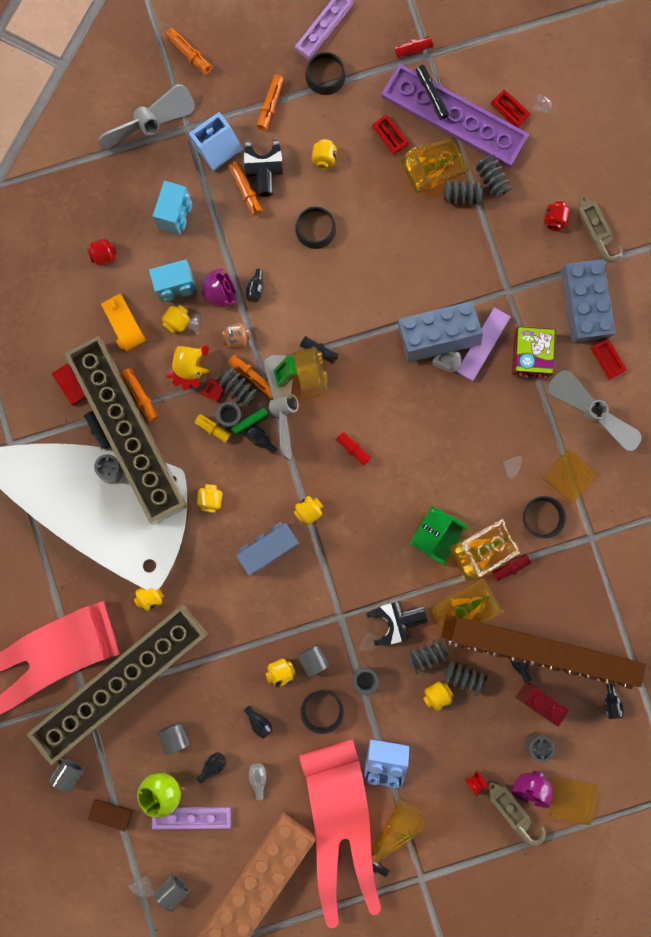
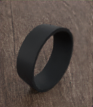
[305,52,346,95]
[295,206,336,249]
[523,496,566,538]
[300,690,344,734]

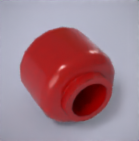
[544,201,571,231]
[87,238,117,266]

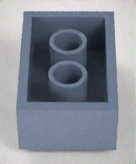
[236,522,300,576]

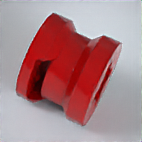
[465,771,489,796]

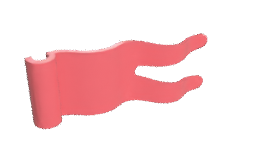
[0,601,120,714]
[299,739,381,928]

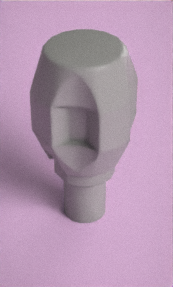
[249,763,266,800]

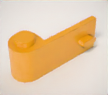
[101,293,147,352]

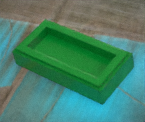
[274,356,298,387]
[231,408,269,436]

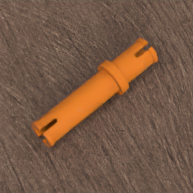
[165,28,212,75]
[256,74,285,131]
[229,161,263,216]
[227,355,273,400]
[121,368,159,423]

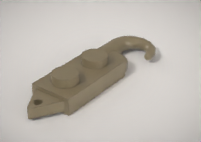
[577,195,622,262]
[488,781,546,847]

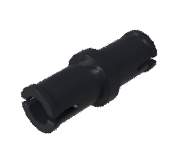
[300,336,339,364]
[83,411,111,450]

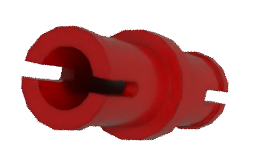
[395,36,433,58]
[336,432,371,466]

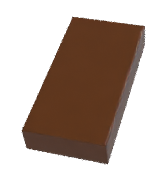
[87,799,132,832]

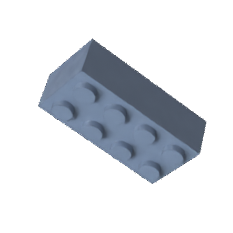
[561,259,615,343]
[398,301,483,363]

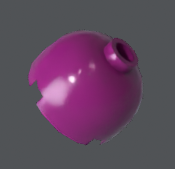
[202,268,237,308]
[511,771,553,808]

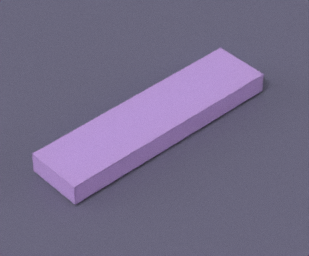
[294,0,353,60]
[456,307,511,382]
[152,807,231,829]

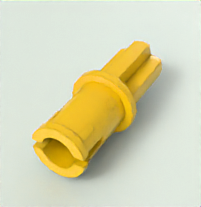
[195,414,232,443]

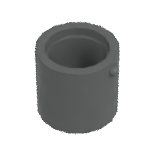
[216,401,243,429]
[94,454,124,484]
[297,644,330,677]
[353,666,379,696]
[158,722,190,755]
[524,732,555,763]
[49,758,84,793]
[154,874,190,912]

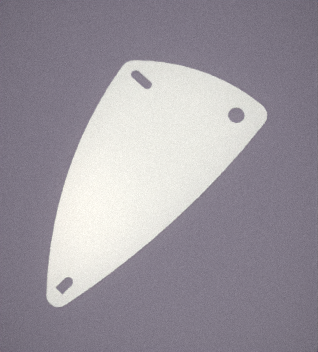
[0,444,187,590]

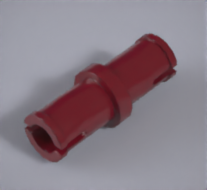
[492,553,532,582]

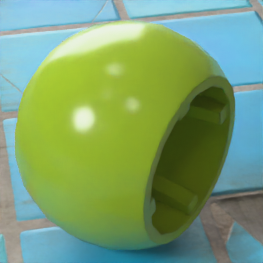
[137,773,181,818]

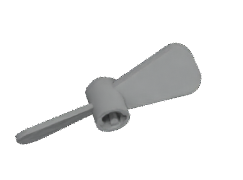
[98,84,195,149]
[264,355,299,460]
[548,370,641,451]

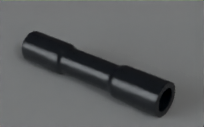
[415,65,449,120]

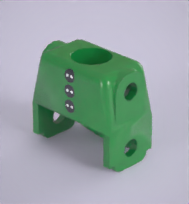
[409,506,469,566]

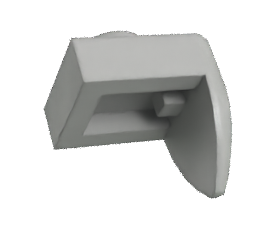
[432,352,461,373]

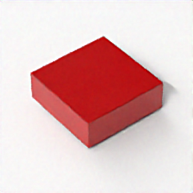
[201,377,227,403]

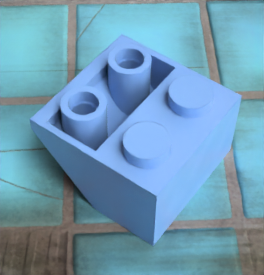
[189,112,243,171]
[363,739,409,789]

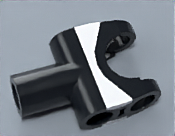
[244,140,283,197]
[366,601,428,646]

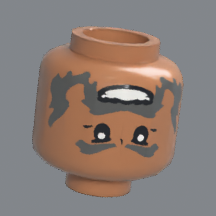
[222,323,250,349]

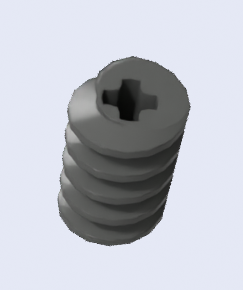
[475,154,513,198]
[443,179,483,206]
[215,367,257,409]
[406,638,450,674]
[443,659,488,697]

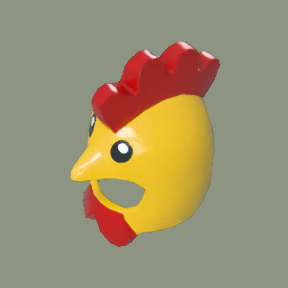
[166,345,210,391]

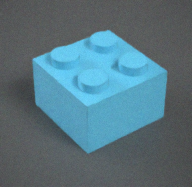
[153,181,193,235]
[149,260,197,302]

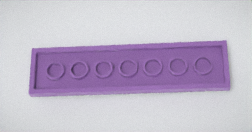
[381,63,529,168]

